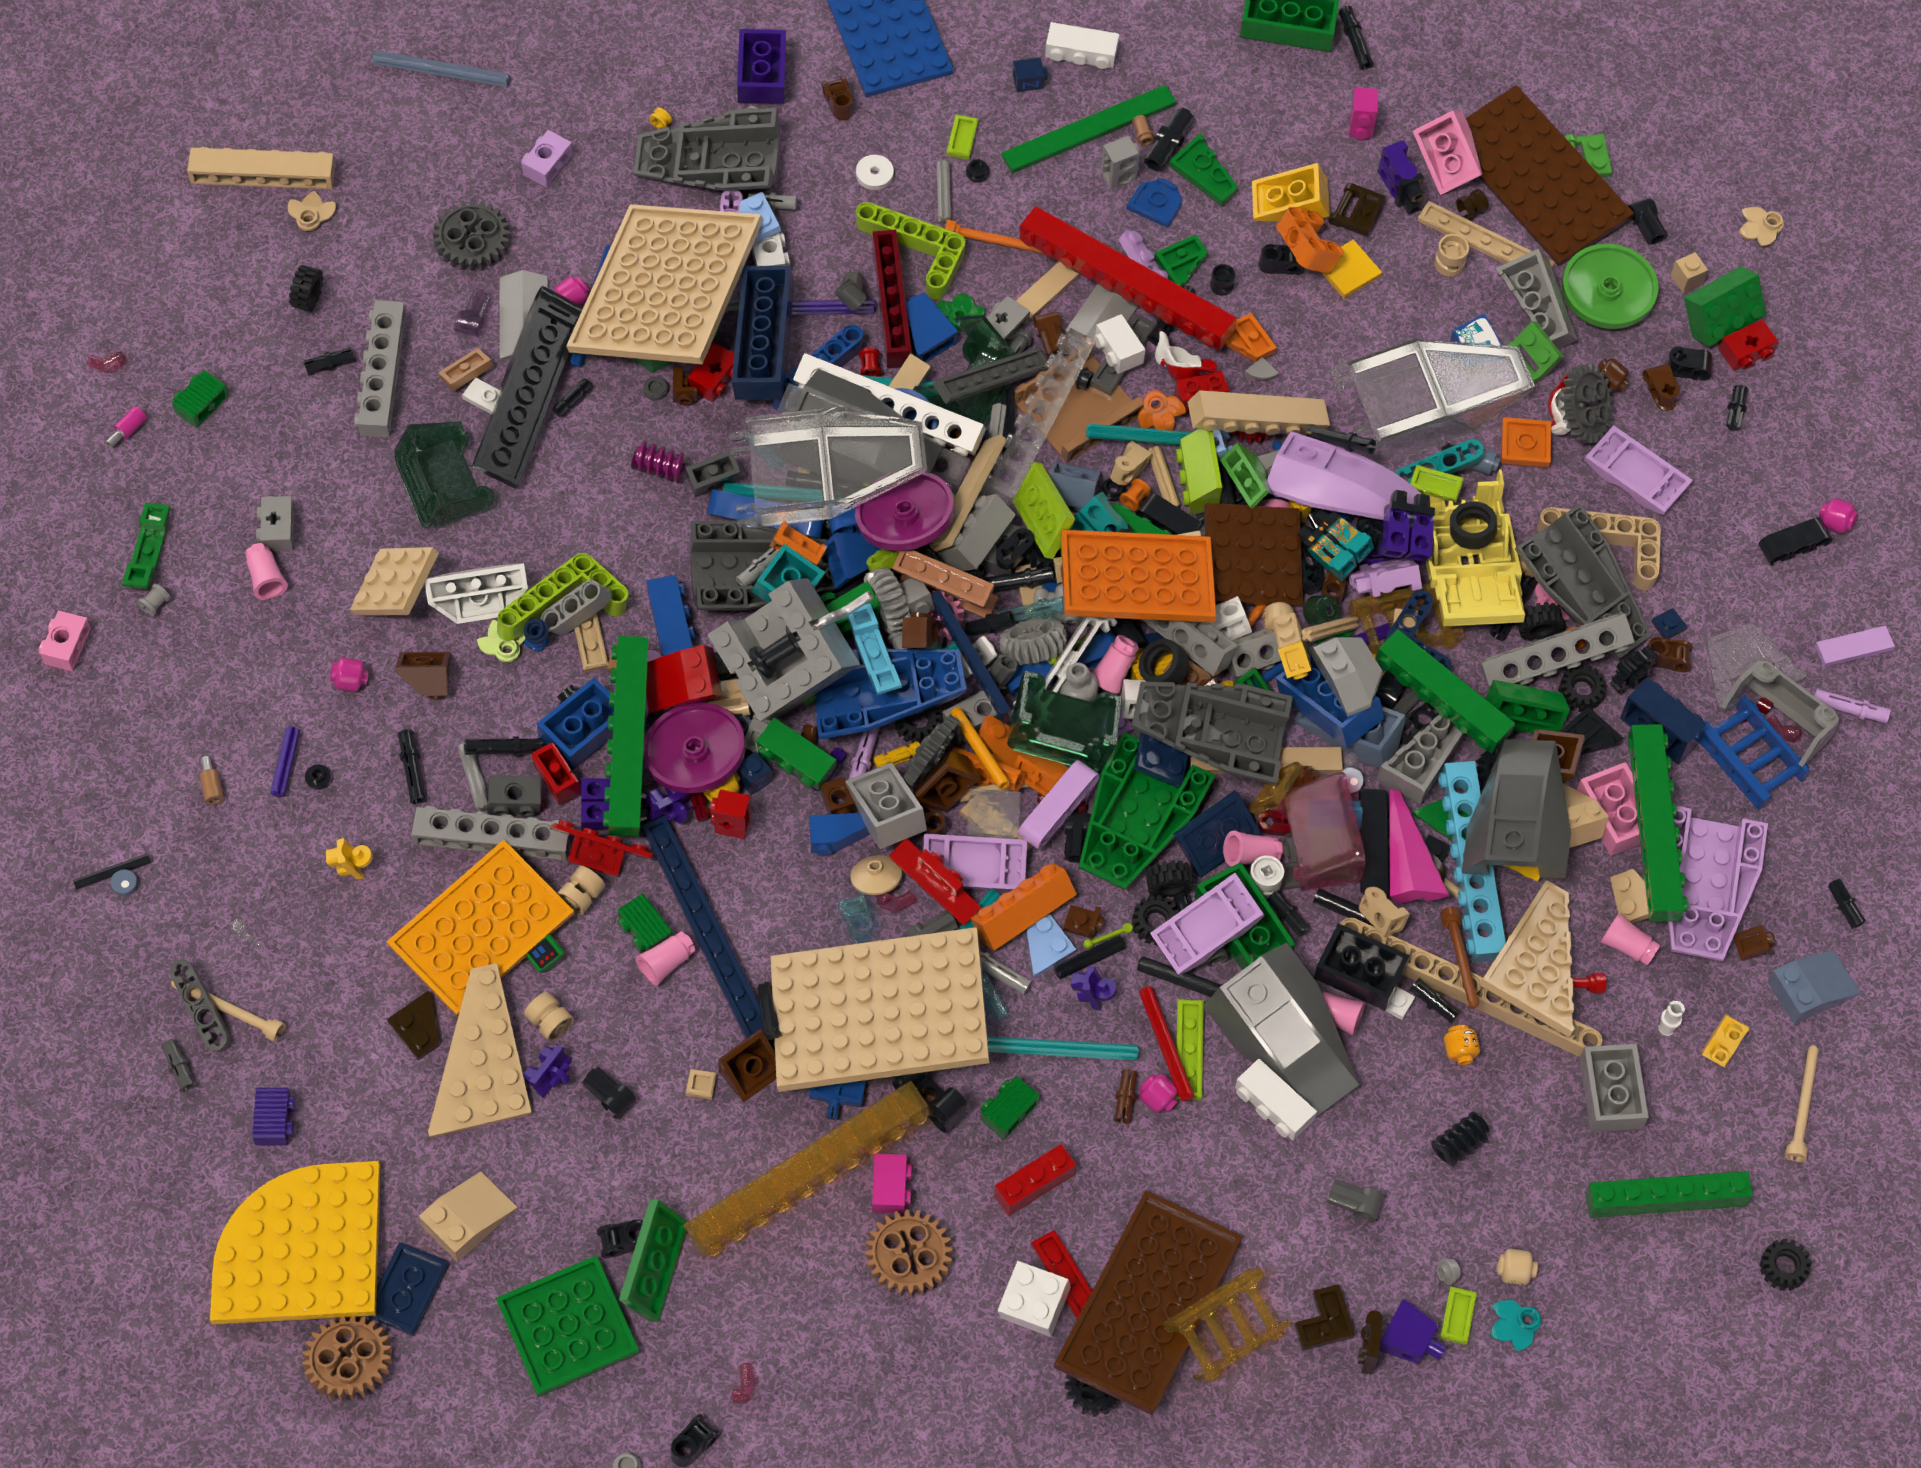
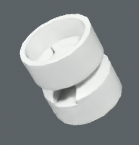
[1249,855,1284,900]

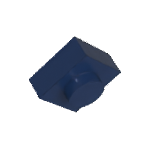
[1652,608,1687,639]

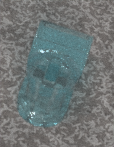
[837,892,873,944]

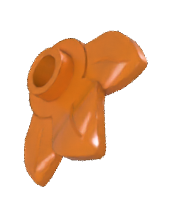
[1138,390,1186,431]

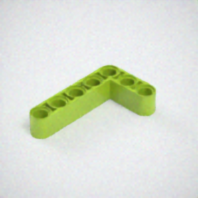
[856,202,965,300]
[497,553,629,641]

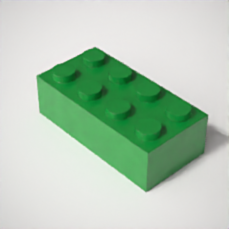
[1240,0,1339,52]
[1194,862,1296,970]

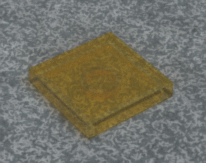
[1249,761,1304,816]

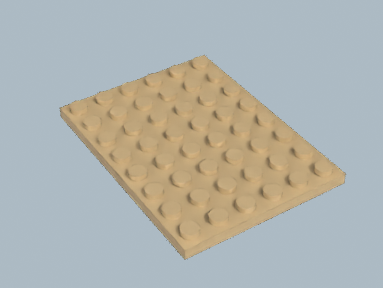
[566,204,763,364]
[771,927,990,1092]

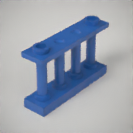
[1699,695,1810,811]

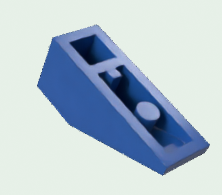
[809,813,870,856]

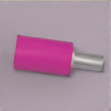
[106,406,147,448]

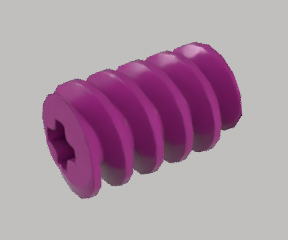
[631,440,686,484]

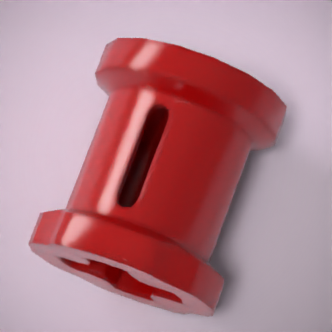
[858,348,881,377]

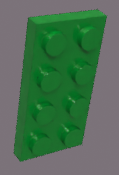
[619,1199,689,1322]

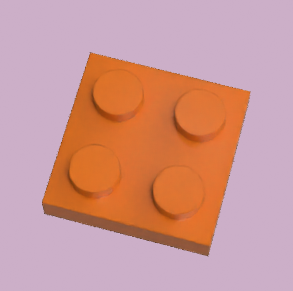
[1500,417,1551,468]

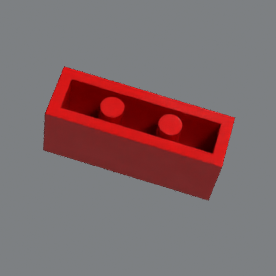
[994,1144,1076,1217]

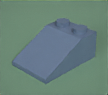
[1767,950,1861,1025]

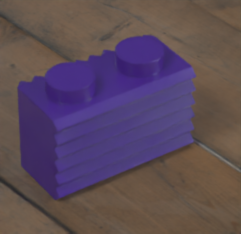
[252,1087,295,1145]

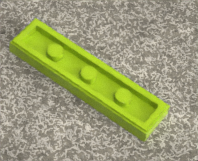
[1175,999,1204,1101]

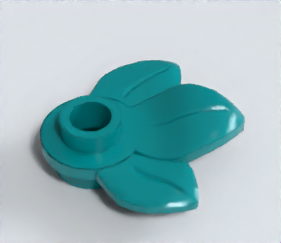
[1490,1300,1541,1351]

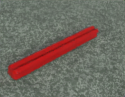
[1139,986,1194,1102]

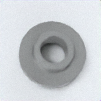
[1436,1258,1461,1285]

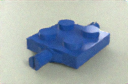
[809,1080,867,1120]

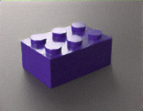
[737,29,786,104]

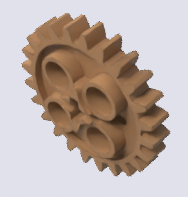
[865,1209,953,1297]
[302,1316,393,1401]

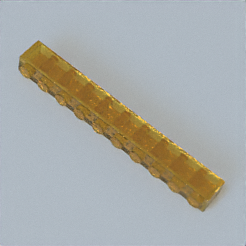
[683,1081,930,1258]

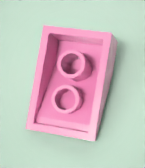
[1413,110,1482,195]

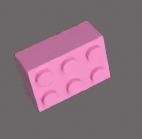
[1577,762,1640,856]

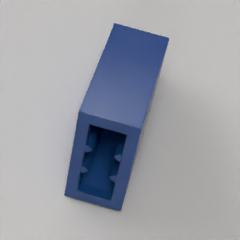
[905,292,958,363]
[824,533,881,589]

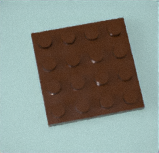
[1204,503,1303,607]

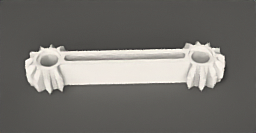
[1011,617,1117,736]

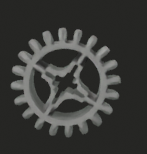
[864,567,911,634]
[1000,617,1067,665]

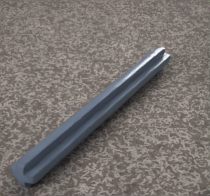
[373,50,509,87]

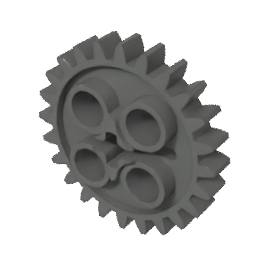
[432,200,511,271]
[1560,364,1615,443]
[903,714,960,788]

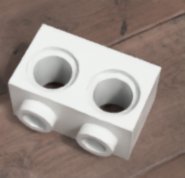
[1209,596,1252,640]

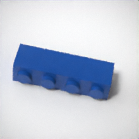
[646,575,695,656]

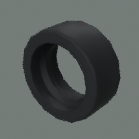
[1450,501,1497,549]
[1138,638,1189,685]

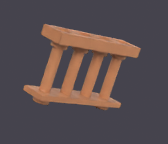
[892,550,999,618]

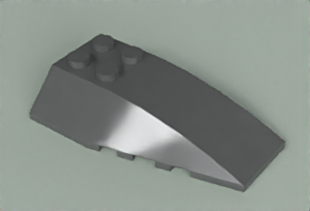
[633,107,781,191]
[1131,681,1293,785]

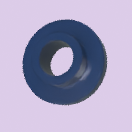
[524,619,549,644]

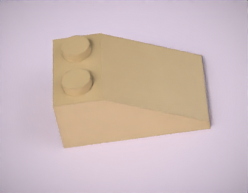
[1563,783,1609,848]
[419,1172,518,1262]

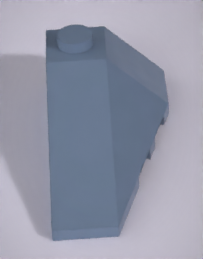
[1293,707,1406,768]

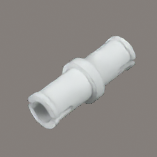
[1658,1001,1685,1036]

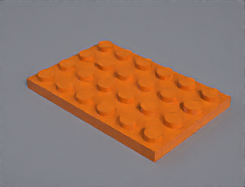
[1061,530,1216,623]

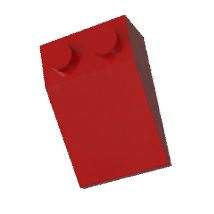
[646,645,722,714]

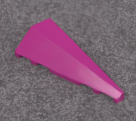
[1390,789,1449,904]

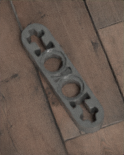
[170,959,231,1052]

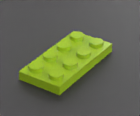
[1012,462,1075,559]

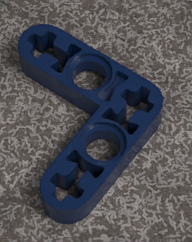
[1384,590,1452,671]

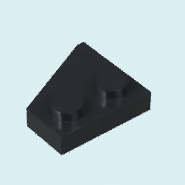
[1559,706,1624,755]

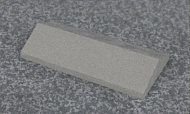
[500,270,548,360]
[1065,283,1139,351]

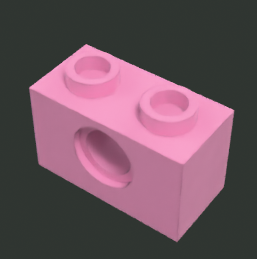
[39,610,91,672]

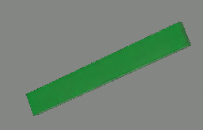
[1001,84,1177,174]

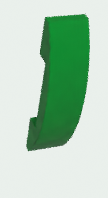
[122,502,170,589]

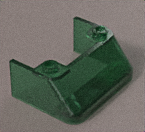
[913,315,1015,428]

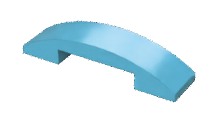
[848,603,902,695]

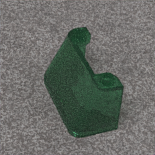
[394,421,494,528]
[1007,671,1122,771]

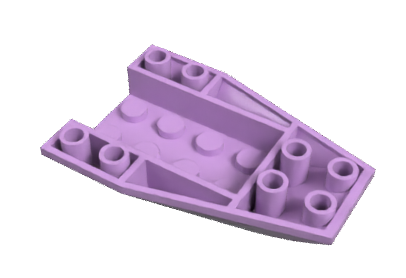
[1267,431,1421,520]
[1668,806,1768,961]

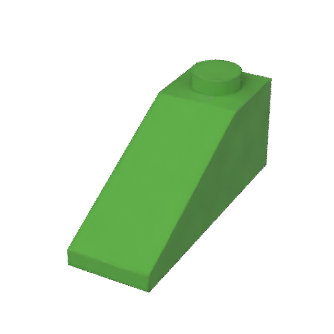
[1220,443,1270,509]

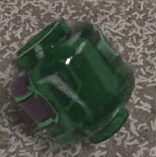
[1303,595,1340,626]

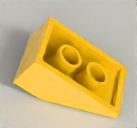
[1252,163,1330,222]

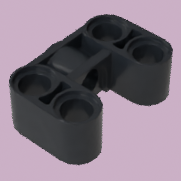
[892,1072,966,1133]

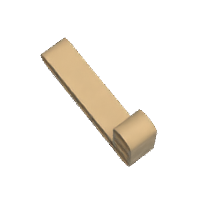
[1537,507,1661,591]

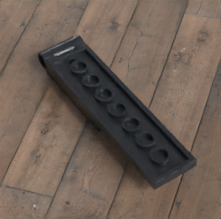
[471,285,584,489]

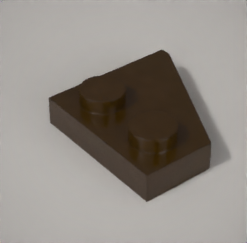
[387,990,440,1061]

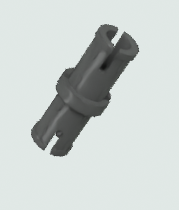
[161,1039,196,1093]

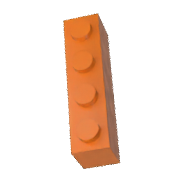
[970,863,1077,951]

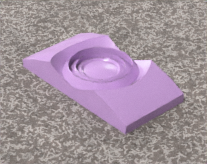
[1584,425,1693,515]
[923,834,1027,892]
[1150,873,1264,976]

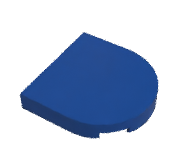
[1126,179,1182,228]

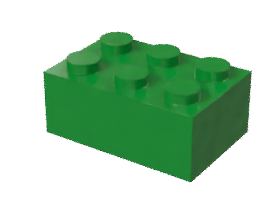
[1684,266,1766,347]

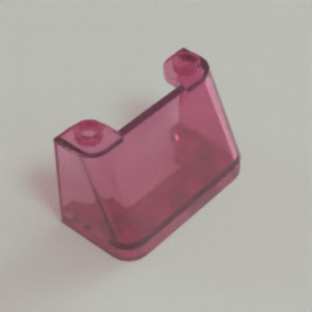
[1276,772,1365,891]

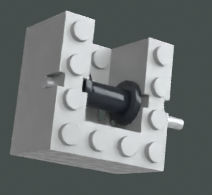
[707,578,873,722]

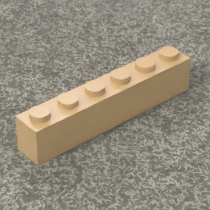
[187,147,335,189]
[1188,391,1330,436]

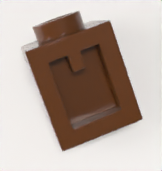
[673,366,697,405]
[1063,905,1104,939]
[1733,925,1777,961]

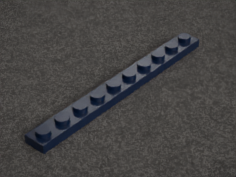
[642,816,767,1040]

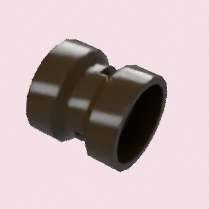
[1456,189,1489,220]

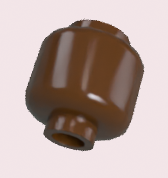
[1597,358,1629,394]

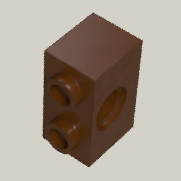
[902,613,942,649]

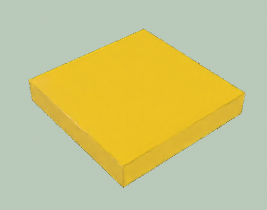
[1321,239,1382,298]

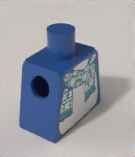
[1442,314,1503,368]

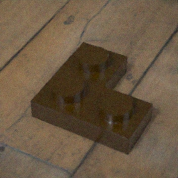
[1294,1284,1355,1351]

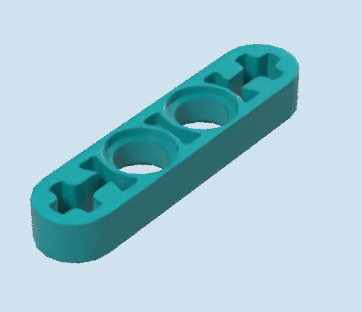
[1395,439,1485,483]

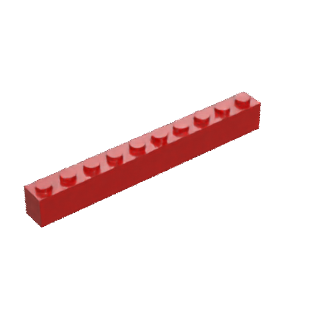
[1019,206,1236,351]

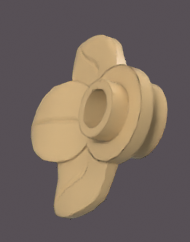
[288,191,336,231]
[1739,207,1784,246]

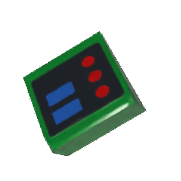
[526,934,565,973]

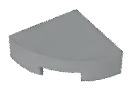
[1244,357,1279,381]

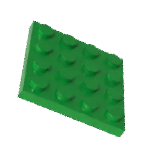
[496,1255,639,1397]

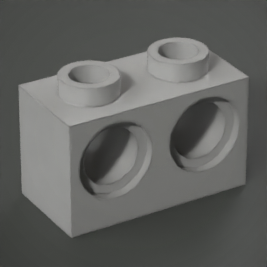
[1100,136,1140,189]
[1227,628,1281,678]
[942,690,1001,745]

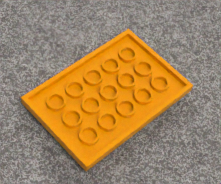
[387,840,574,1017]

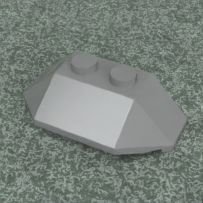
[1308,637,1383,717]

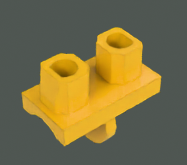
[326,838,373,880]
[1701,1014,1749,1068]

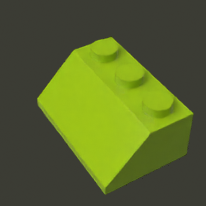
[1175,429,1222,514]

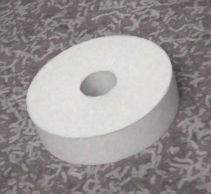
[856,155,894,190]

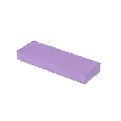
[1815,625,1895,667]

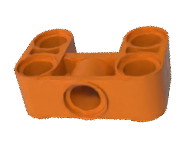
[1276,207,1344,273]

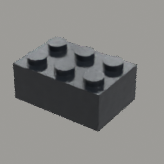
[1314,923,1410,1011]

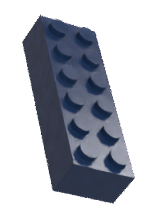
[732,266,794,400]

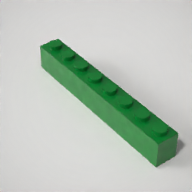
[603,636,648,837]
[1628,724,1688,922]

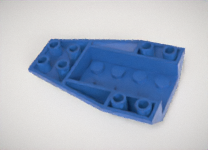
[815,649,967,739]

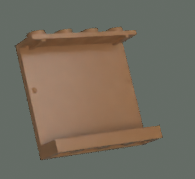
[1014,343,1144,463]

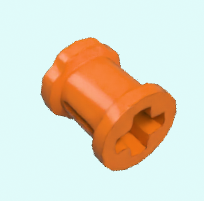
[1119,478,1151,511]

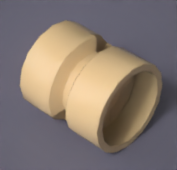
[1434,234,1469,277]
[557,866,605,915]
[524,992,574,1042]

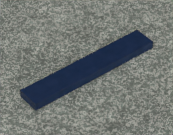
[931,590,1012,724]

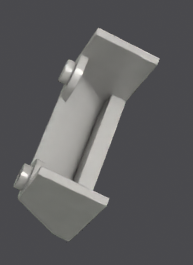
[1721,661,1839,767]

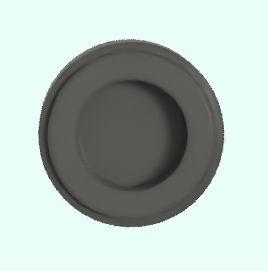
[643,377,668,401]

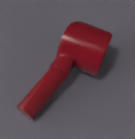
[1742,697,1774,723]

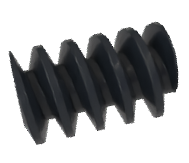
[1431,1111,1490,1167]

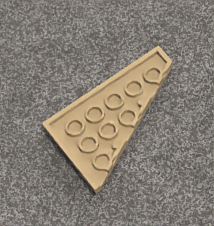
[1480,880,1575,1037]
[428,963,532,1138]

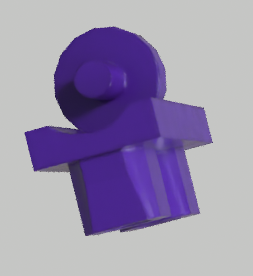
[646,788,693,823]
[1071,966,1117,1011]
[523,1044,572,1098]

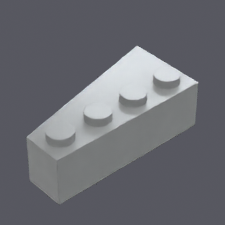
[1377,715,1466,805]

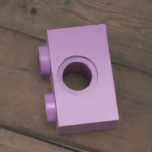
[521,130,573,188]

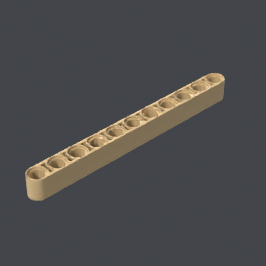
[1340,918,1602,1057]

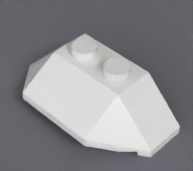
[425,563,528,624]

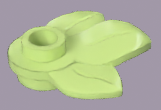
[477,620,526,662]

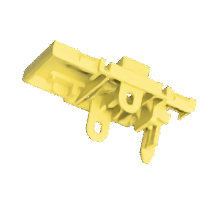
[1425,470,1525,626]

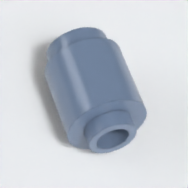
[1463,447,1501,475]

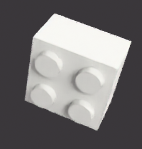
[997,1261,1071,1337]

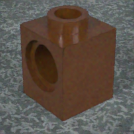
[821,777,855,814]

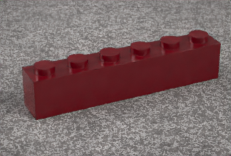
[872,230,911,368]

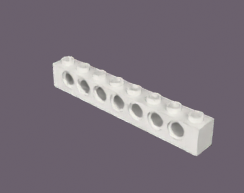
[793,353,986,457]

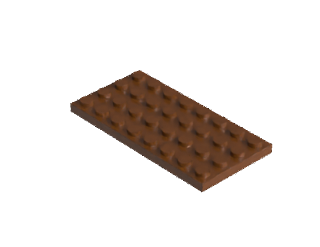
[1466,85,1634,266]
[1053,1190,1243,1416]

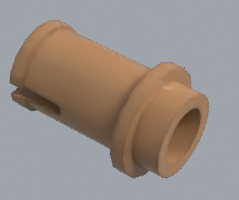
[1132,115,1155,146]

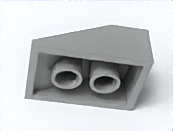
[845,762,927,849]

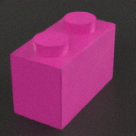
[1349,87,1378,140]
[872,1154,912,1214]

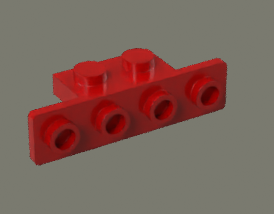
[550,820,653,877]
[889,839,981,926]

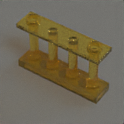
[1348,584,1463,655]
[1164,1267,1291,1382]

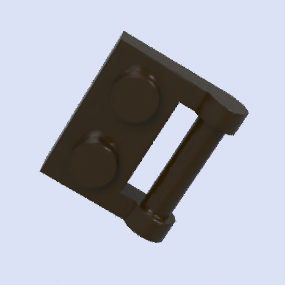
[1328,183,1386,237]
[1357,1310,1383,1374]

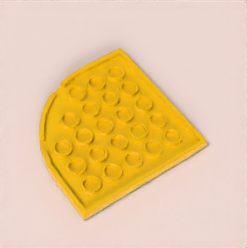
[210,1161,381,1325]

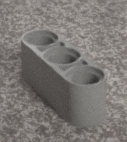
[541,580,611,635]

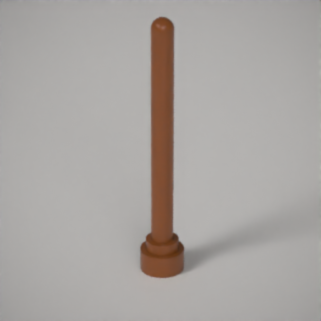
[1440,906,1479,1008]

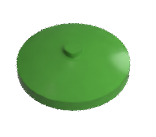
[1562,244,1658,329]

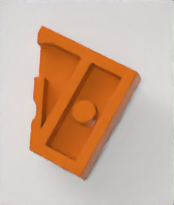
[1224,312,1277,363]
[978,715,1029,767]

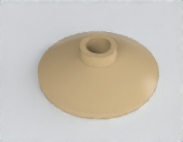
[851,855,902,895]

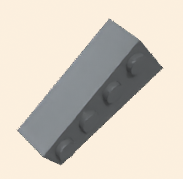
[1496,249,1577,349]

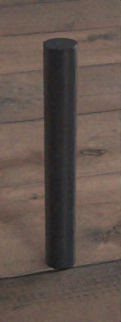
[73,853,151,890]

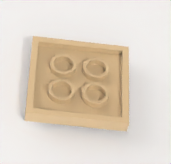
[350,547,439,616]

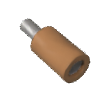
[199,756,224,805]

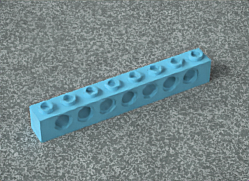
[1438,761,1506,963]

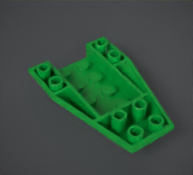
[1079,732,1215,890]

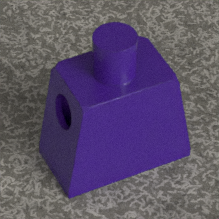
[1379,1299,1447,1365]

